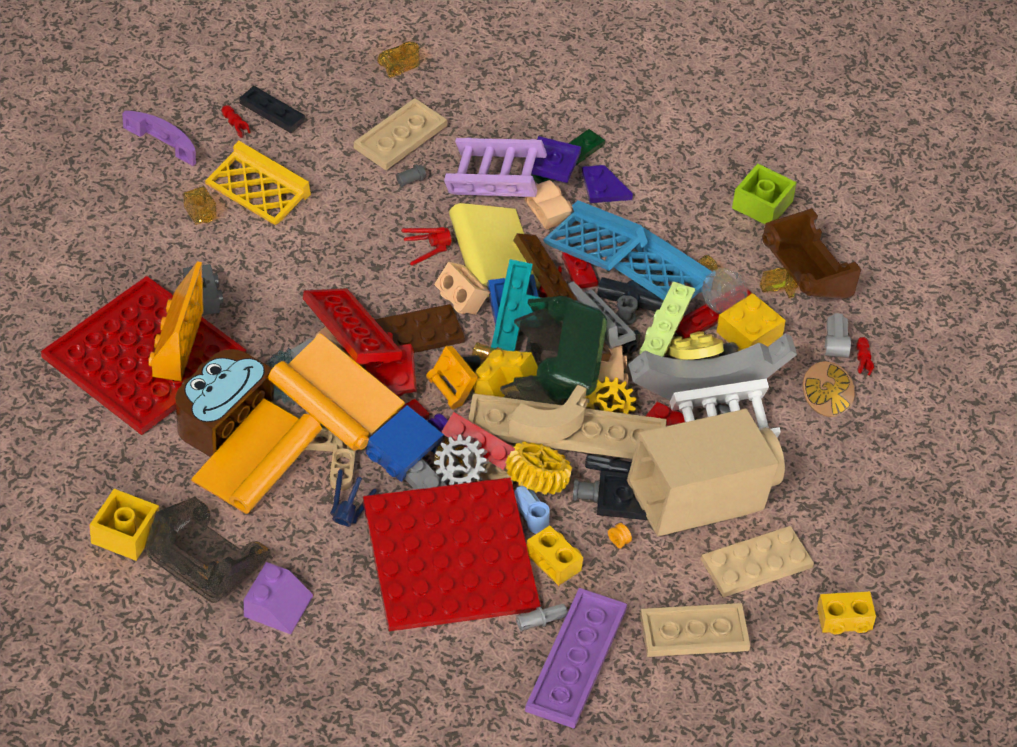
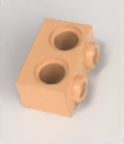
[434,262,490,315]

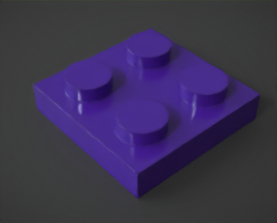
[531,136,581,183]

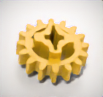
[585,377,636,414]

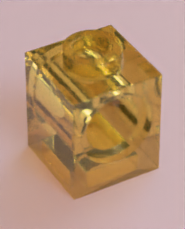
[183,186,217,225]

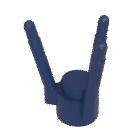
[330,469,377,527]

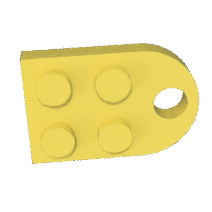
[665,332,724,360]

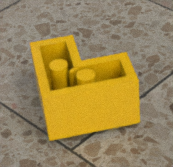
[473,350,542,397]

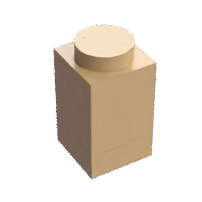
[627,408,785,537]

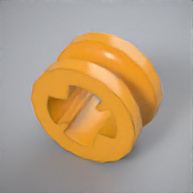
[608,523,632,548]

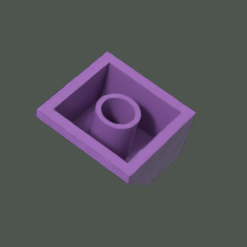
[244,562,313,634]

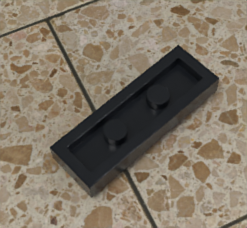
[240,86,305,133]

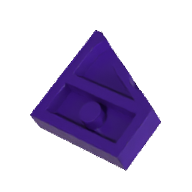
[582,165,633,203]

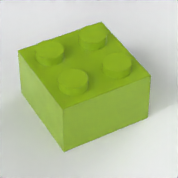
[732,163,797,224]

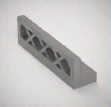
[568,281,636,349]

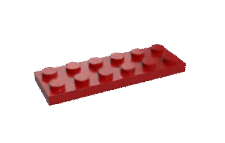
[303,288,402,364]

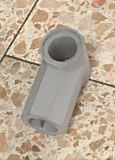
[825,313,851,358]

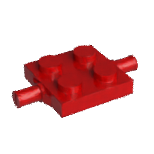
[365,332,417,397]

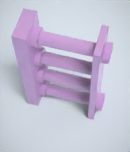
[444,138,547,197]

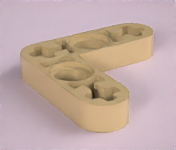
[305,427,356,491]

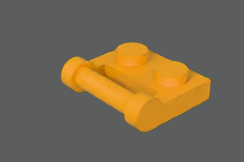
[426,346,478,410]

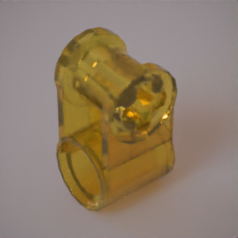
[377,41,420,78]

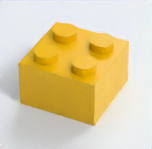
[716,293,786,351]
[89,489,160,561]

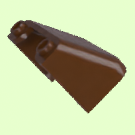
[762,208,861,299]

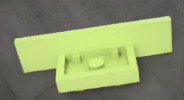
[640,282,695,357]

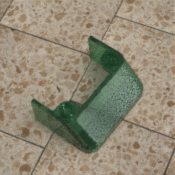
[514,296,607,401]

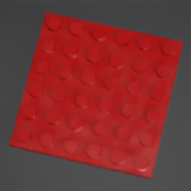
[41,276,247,435]
[363,477,541,631]

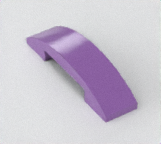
[122,111,196,166]

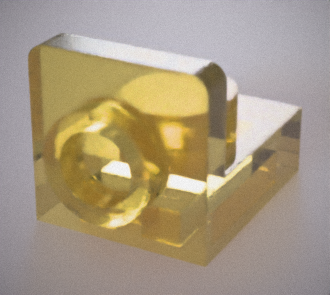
[759,267,798,298]

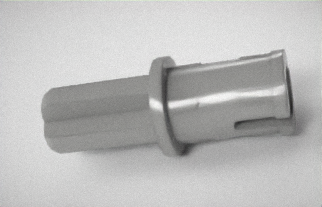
[516,604,567,631]

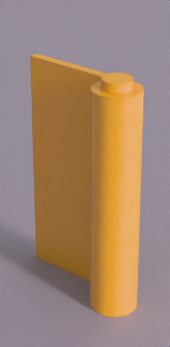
[268,333,405,451]
[191,398,322,514]

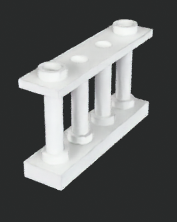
[670,378,781,437]

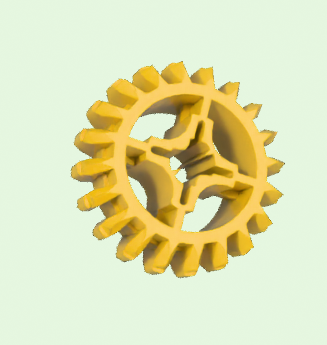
[505,442,572,495]

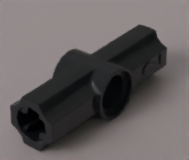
[597,277,664,312]

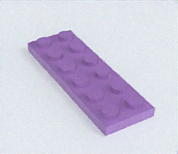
[525,588,627,729]

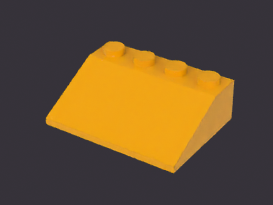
[149,261,204,381]

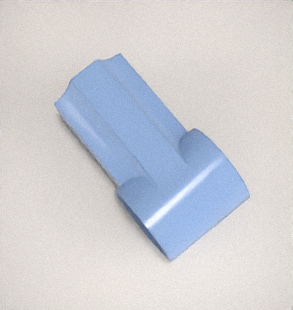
[514,486,550,534]

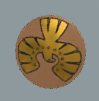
[802,361,855,417]

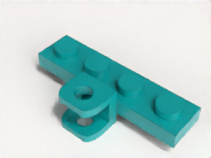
[491,259,546,351]

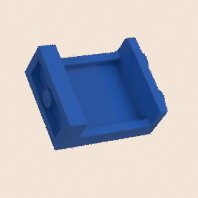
[366,405,444,482]

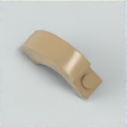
[508,385,588,443]

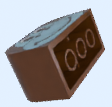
[175,349,274,457]

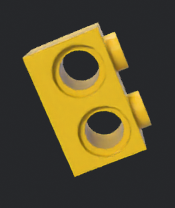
[526,525,583,586]
[817,591,876,635]

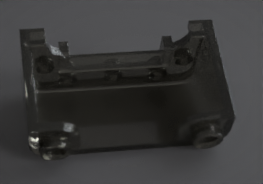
[145,497,270,603]

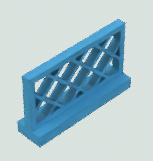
[543,200,648,271]
[606,227,714,300]

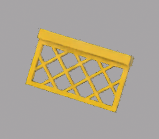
[205,141,311,226]

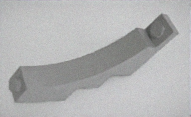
[628,333,797,400]

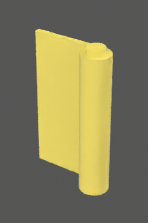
[449,203,541,297]

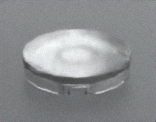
[702,268,748,314]

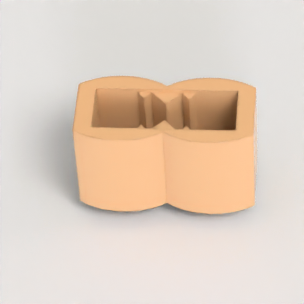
[525,180,572,229]

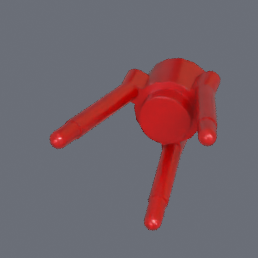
[401,227,452,265]

